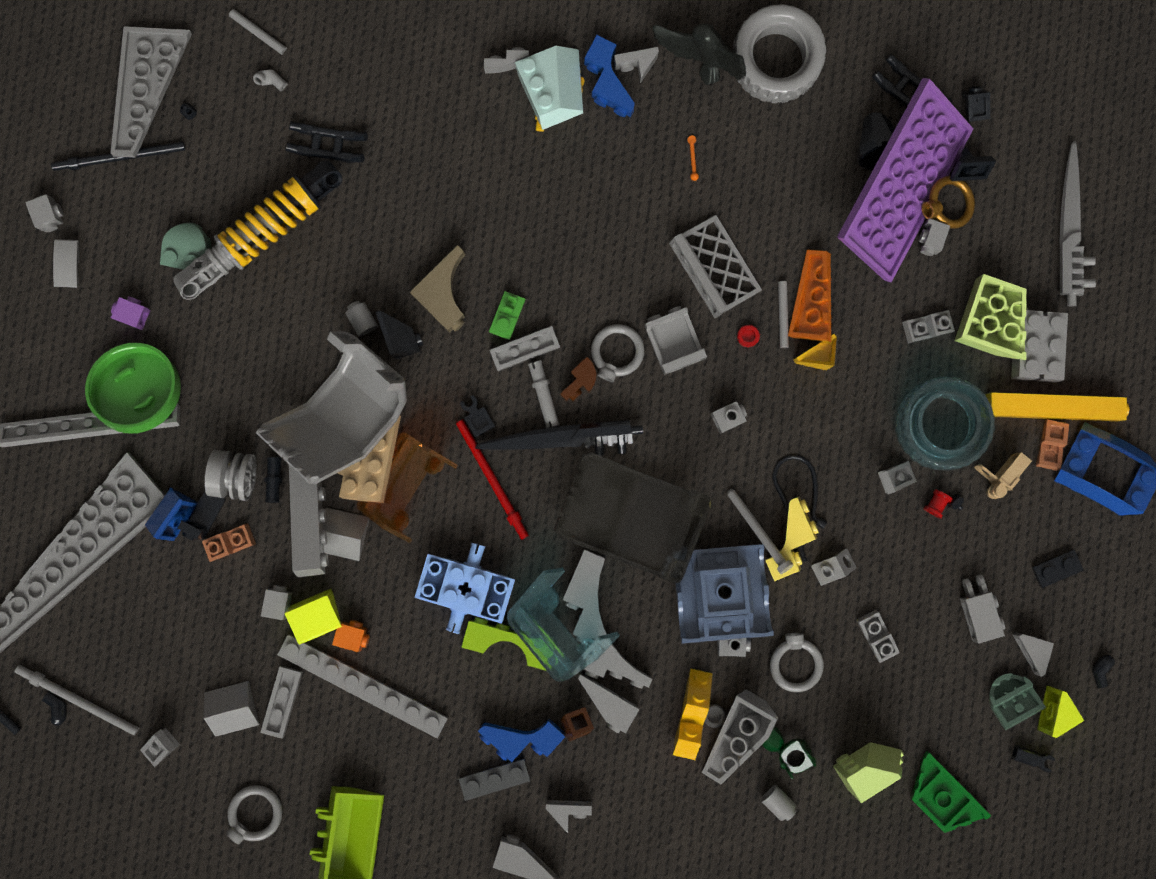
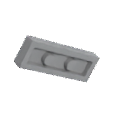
[490,326,560,372]
[260,666,303,739]

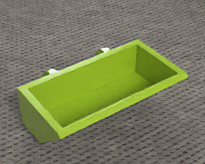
[309,786,384,879]

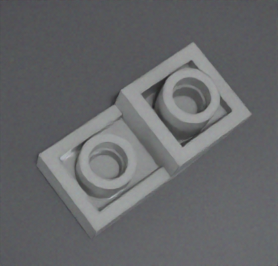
[484,47,529,74]
[53,239,80,288]
[902,310,955,344]
[856,610,900,663]

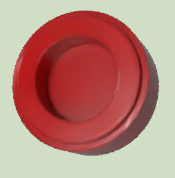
[737,325,760,348]

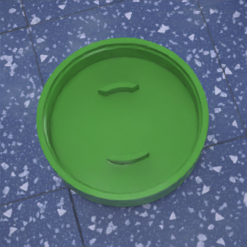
[85,343,181,434]

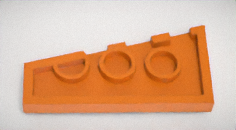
[788,250,831,342]

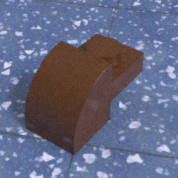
[560,357,596,402]

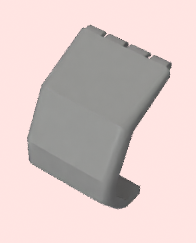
[256,331,407,484]

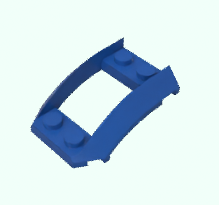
[1054,422,1156,516]

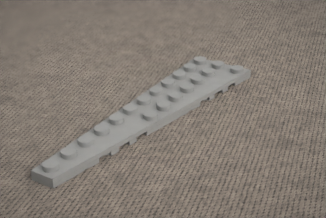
[0,453,166,653]

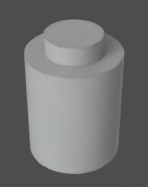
[345,301,378,337]
[761,785,796,821]

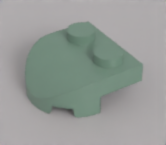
[160,222,211,269]
[989,673,1046,730]

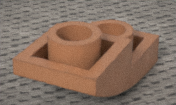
[202,524,256,562]

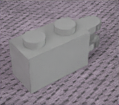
[960,575,1005,644]

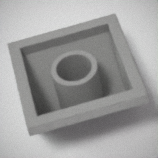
[323,508,370,561]
[204,681,260,737]

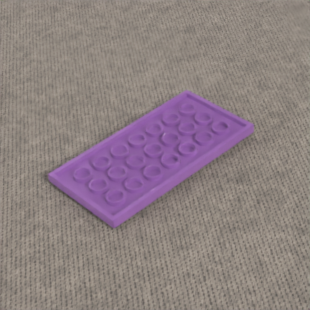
[837,78,973,282]

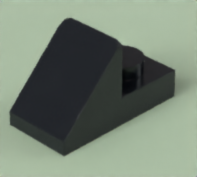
[950,147,996,181]

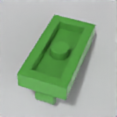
[489,291,526,341]

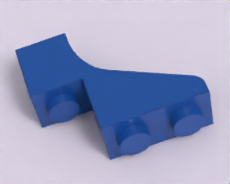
[584,35,634,117]
[478,719,566,762]

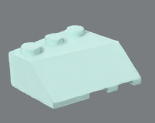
[515,46,583,130]

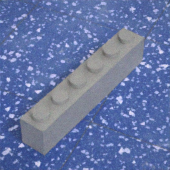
[289,465,329,577]

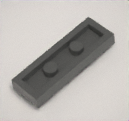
[459,758,530,801]

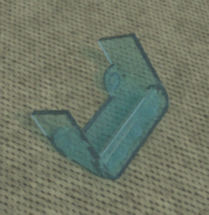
[507,568,620,682]

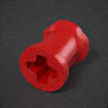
[923,489,953,519]

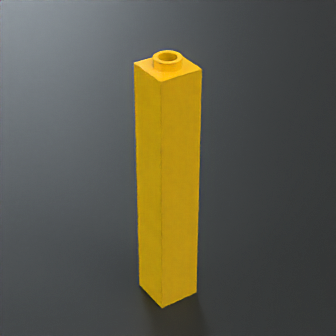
[985,393,1129,421]

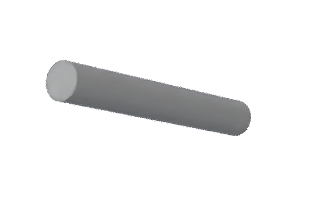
[229,9,287,55]
[778,281,789,348]

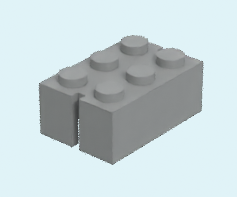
[1011,310,1068,383]

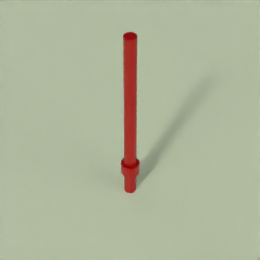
[456,420,529,540]

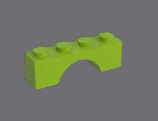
[462,617,557,671]

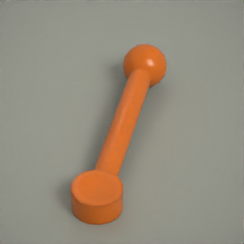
[687,135,699,181]

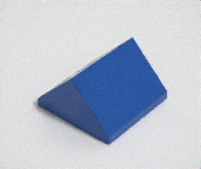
[145,488,198,541]

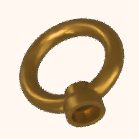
[922,176,975,229]

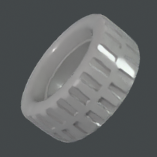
[732,4,826,103]

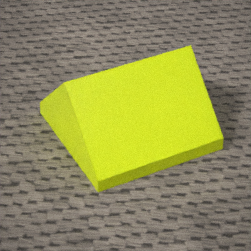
[285,589,342,645]
[1037,686,1084,738]

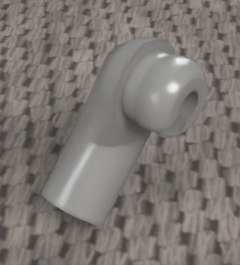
[253,70,288,91]

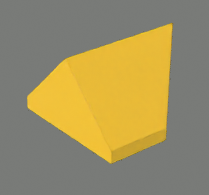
[794,334,837,370]

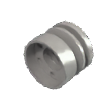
[205,450,257,501]

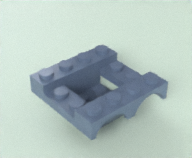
[673,544,774,644]

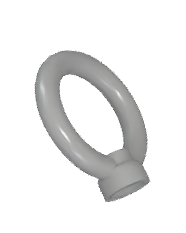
[591,324,644,382]
[770,632,824,692]
[226,785,282,844]

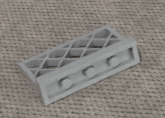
[669,215,762,318]

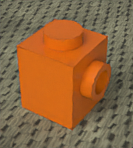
[332,620,370,652]

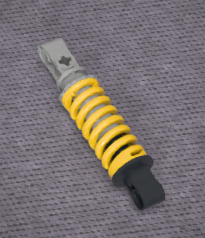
[174,161,342,300]

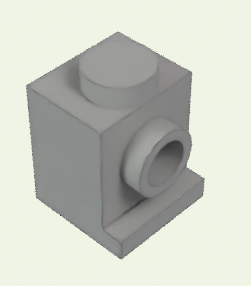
[919,219,950,256]
[717,638,751,657]

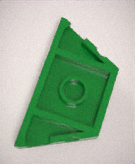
[910,751,991,833]

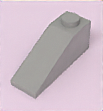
[578,672,639,733]
[493,835,560,879]

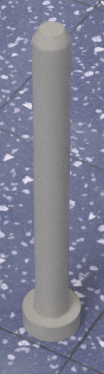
[727,489,793,574]

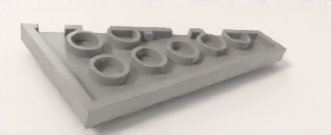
[111,26,192,158]

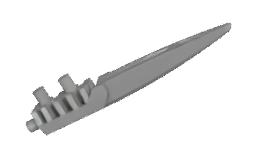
[1060,141,1096,307]

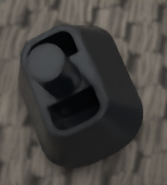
[179,103,197,120]
[947,494,964,510]

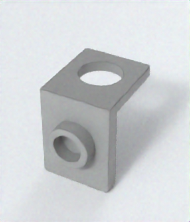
[811,548,856,586]

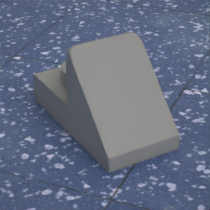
[614,47,659,83]
[878,461,917,494]
[140,728,180,767]
[546,800,592,833]

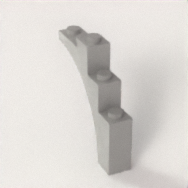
[563,549,652,689]

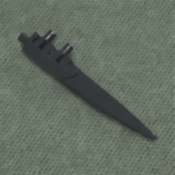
[475,420,643,456]

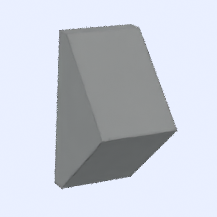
[1012,632,1054,677]

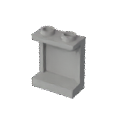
[644,306,707,375]

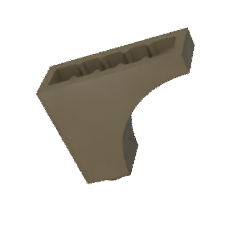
[410,245,465,333]

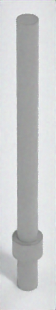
[15,665,139,736]

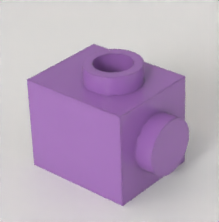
[111,296,150,330]

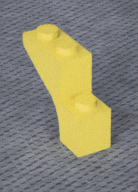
[765,497,819,581]

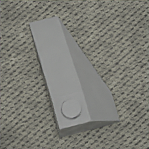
[702,690,778,784]

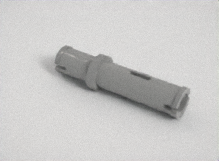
[528,360,560,428]

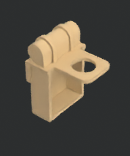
[974,452,1032,499]

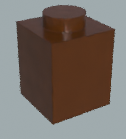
[560,707,594,741]

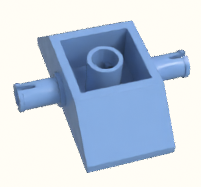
[414,543,515,634]

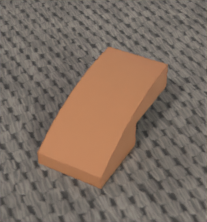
[1036,419,1069,471]

